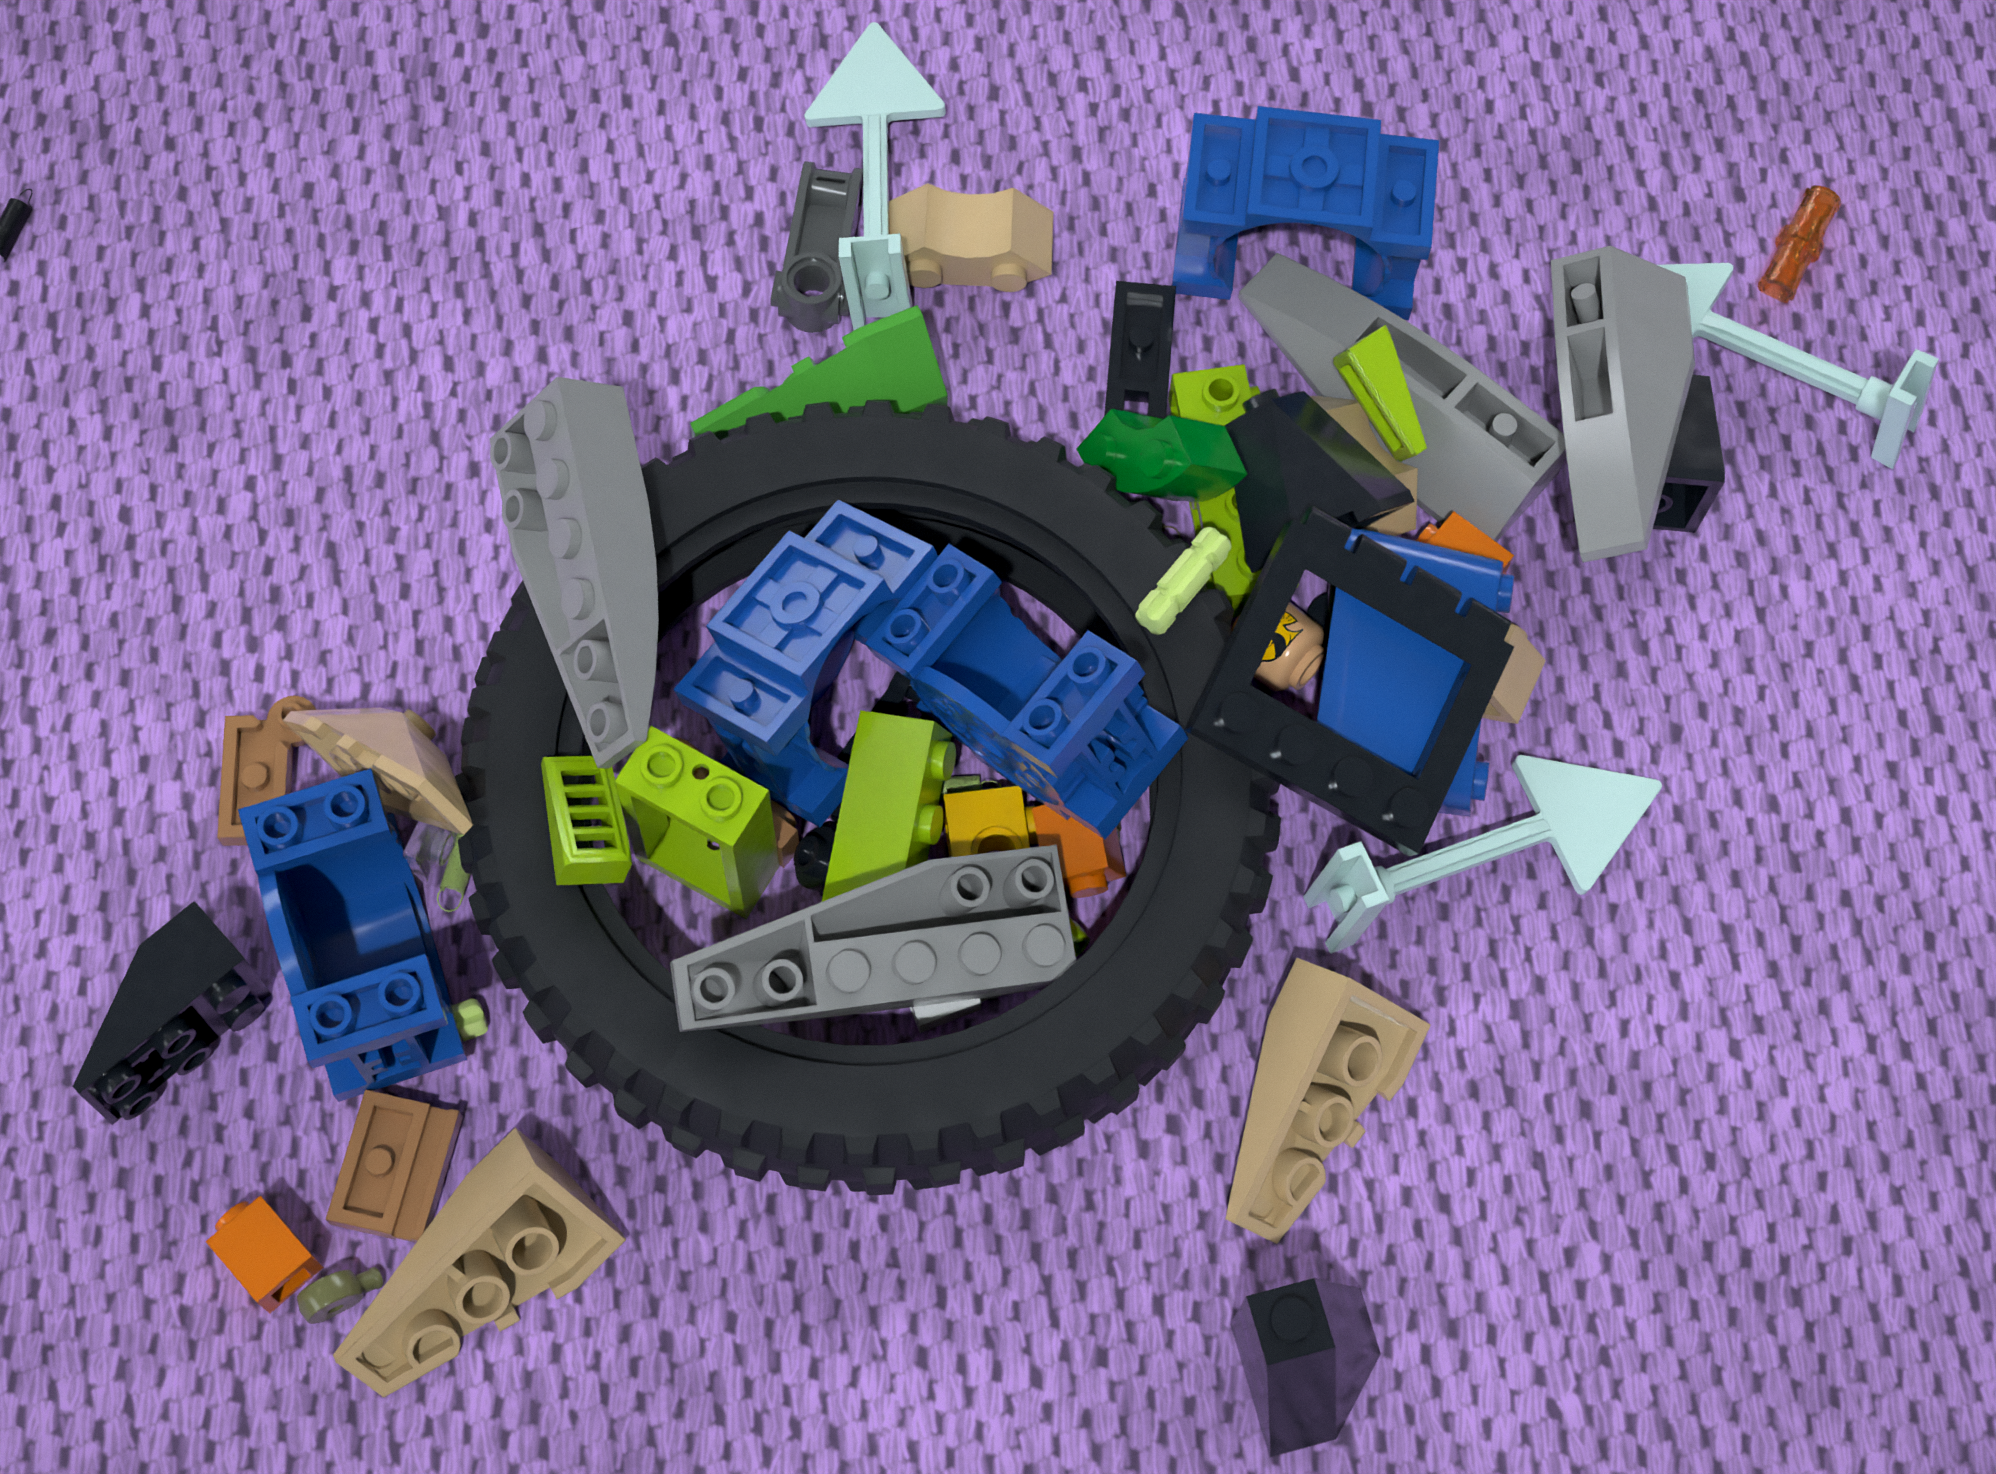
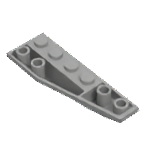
[1551,246,1695,563]
[1238,253,1567,542]
[489,377,659,769]
[670,845,1076,1032]

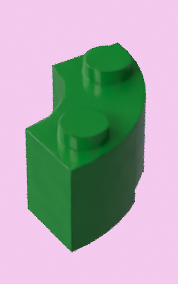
[1076,409,1247,503]

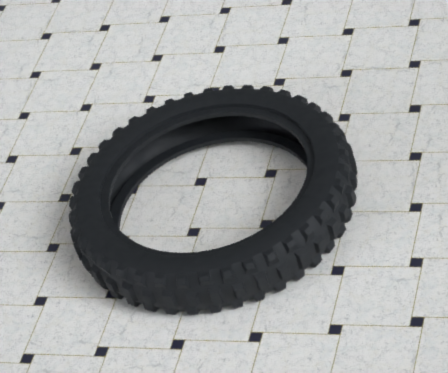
[455,400,1281,1195]

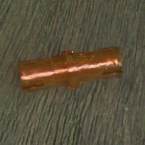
[1758,185,1841,303]

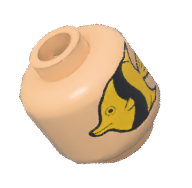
[1231,602,1327,691]

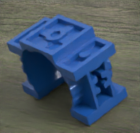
[1172,106,1439,320]
[673,500,938,827]
[864,544,1189,840]
[238,768,468,1102]

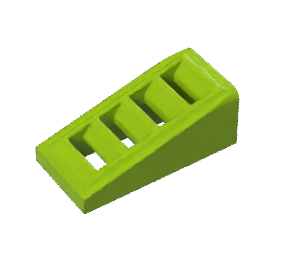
[1333,324,1427,462]
[541,756,632,885]

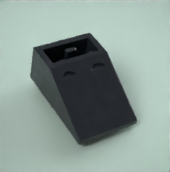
[72,901,271,1125]

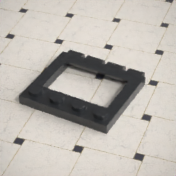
[1184,505,1514,856]

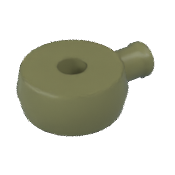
[297,1267,383,1324]

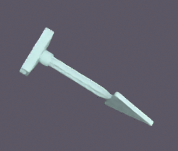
[804,22,946,330]
[1658,263,1939,469]
[1303,755,1662,954]

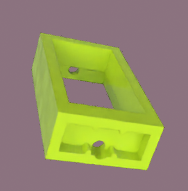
[614,726,780,919]

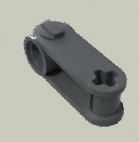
[770,161,863,333]

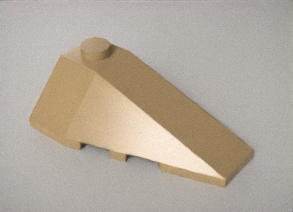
[282,707,473,835]
[1225,958,1431,1244]
[333,1127,626,1397]

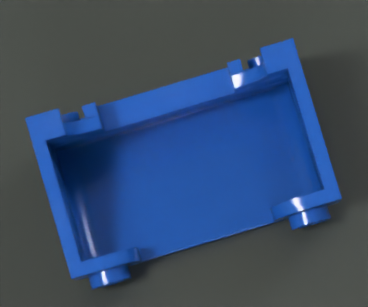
[1317,529,1514,817]

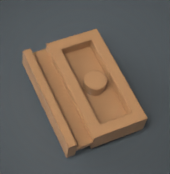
[325,1090,463,1244]

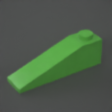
[690,305,948,440]

